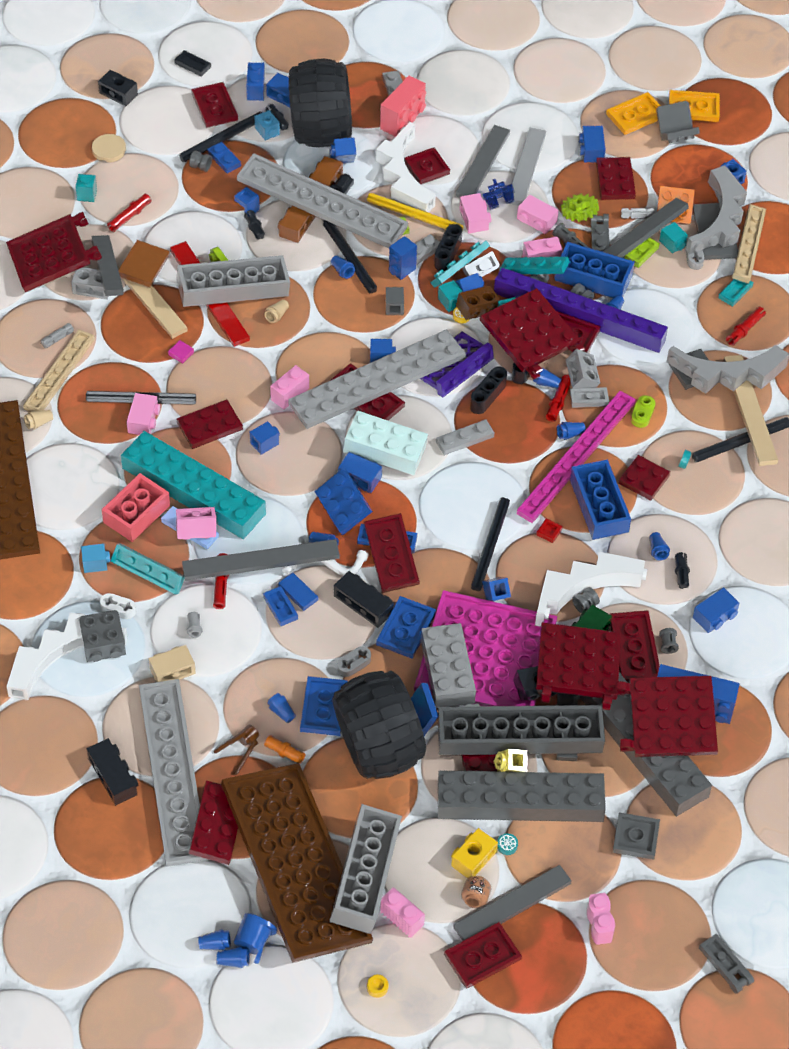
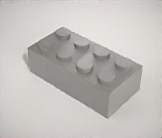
[421,623,476,708]

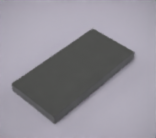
[692,203,738,260]

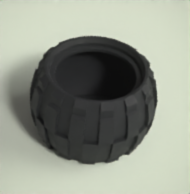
[289,58,352,148]
[332,671,426,779]

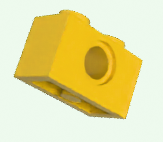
[451,828,498,878]

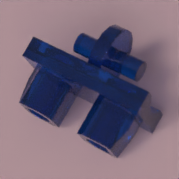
[483,179,515,210]

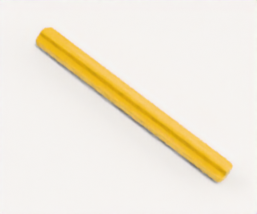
[367,193,464,229]

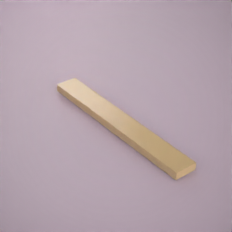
[724,355,778,466]

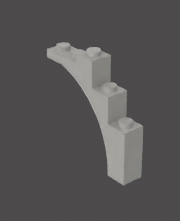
[686,165,747,254]
[666,345,789,394]

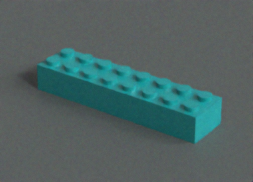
[121,431,266,540]

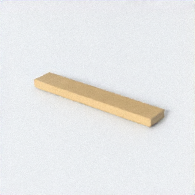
[732,204,766,283]
[117,264,187,339]
[23,329,95,412]

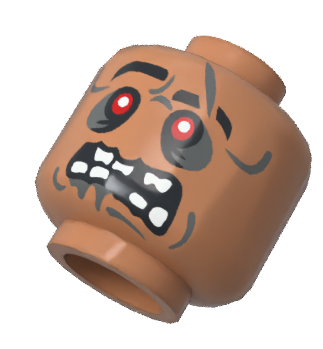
[461,876,491,908]

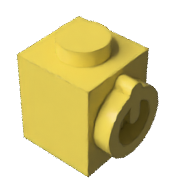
[494,749,527,772]

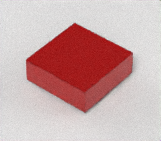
[536,518,563,543]

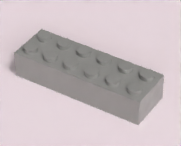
[177,255,290,307]
[330,804,402,934]

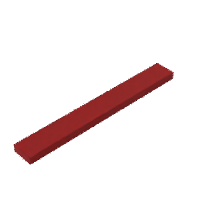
[170,241,250,347]

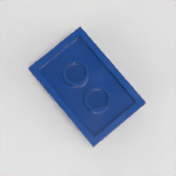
[314,468,373,535]
[376,596,436,659]
[300,676,348,736]

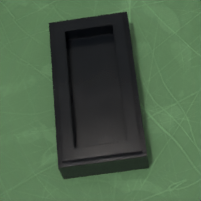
[174,50,211,77]

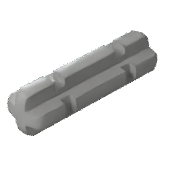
[621,208,655,219]
[41,323,74,348]

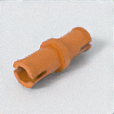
[264,735,305,764]

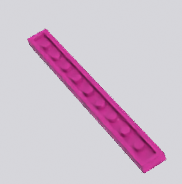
[517,391,635,523]

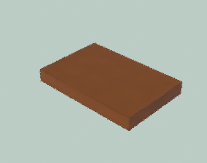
[119,240,170,288]

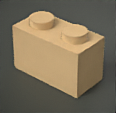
[148,645,196,682]

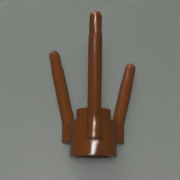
[214,725,259,775]

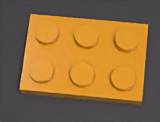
[669,90,720,122]
[606,92,661,135]

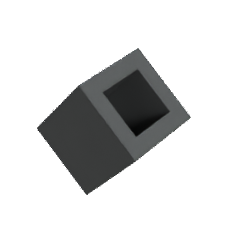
[385,287,404,315]

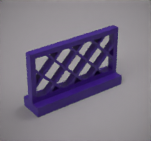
[420,331,494,398]

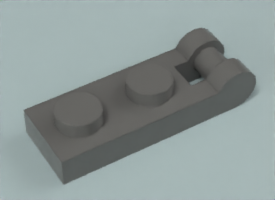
[590,214,610,252]
[699,934,754,994]

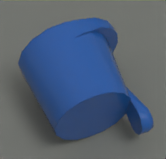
[234,913,278,964]

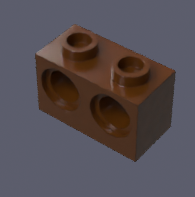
[456,285,500,320]

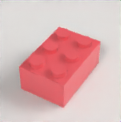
[380,75,426,137]
[102,473,170,542]

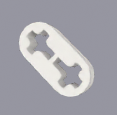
[100,593,136,619]

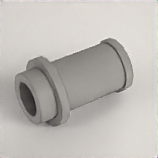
[187,612,203,638]

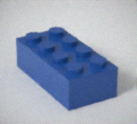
[554,242,635,298]
[570,459,631,540]
[657,664,740,724]

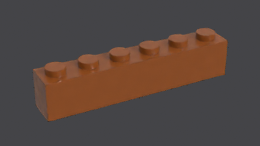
[278,156,343,243]

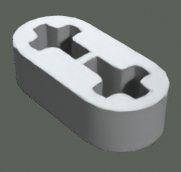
[685,244,704,270]
[337,647,371,677]

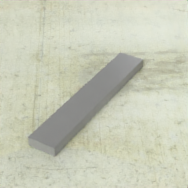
[507,128,546,206]

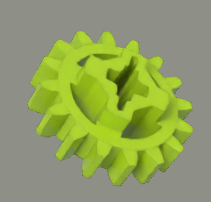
[561,193,599,222]

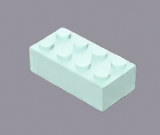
[343,411,428,475]

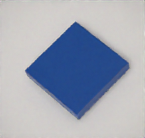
[411,683,439,736]

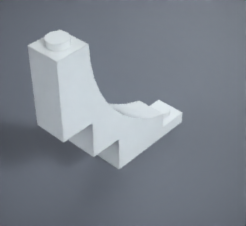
[535,552,648,626]

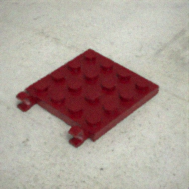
[6,212,102,292]
[479,288,585,380]
[536,622,621,711]
[616,676,718,757]

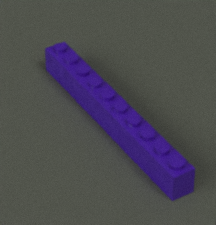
[494,268,668,353]

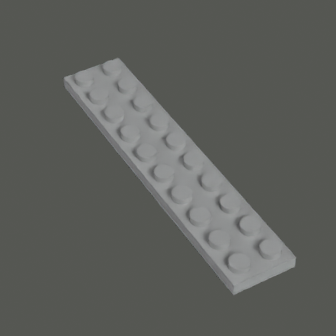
[237,153,408,248]
[288,329,466,429]
[139,679,208,866]

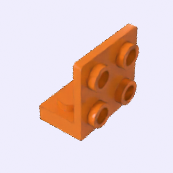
[657,186,695,224]

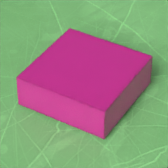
[168,340,194,364]

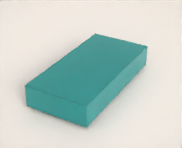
[718,279,754,307]

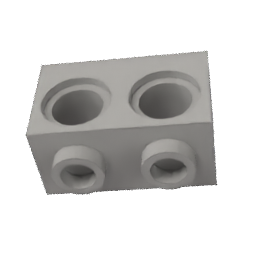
[71,267,109,300]
[566,349,600,389]

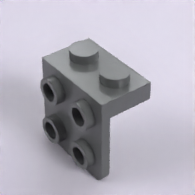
[656,101,700,143]
[79,610,126,662]

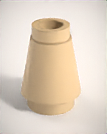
[264,300,289,323]
[24,409,53,430]

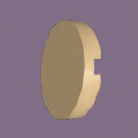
[92,134,126,162]

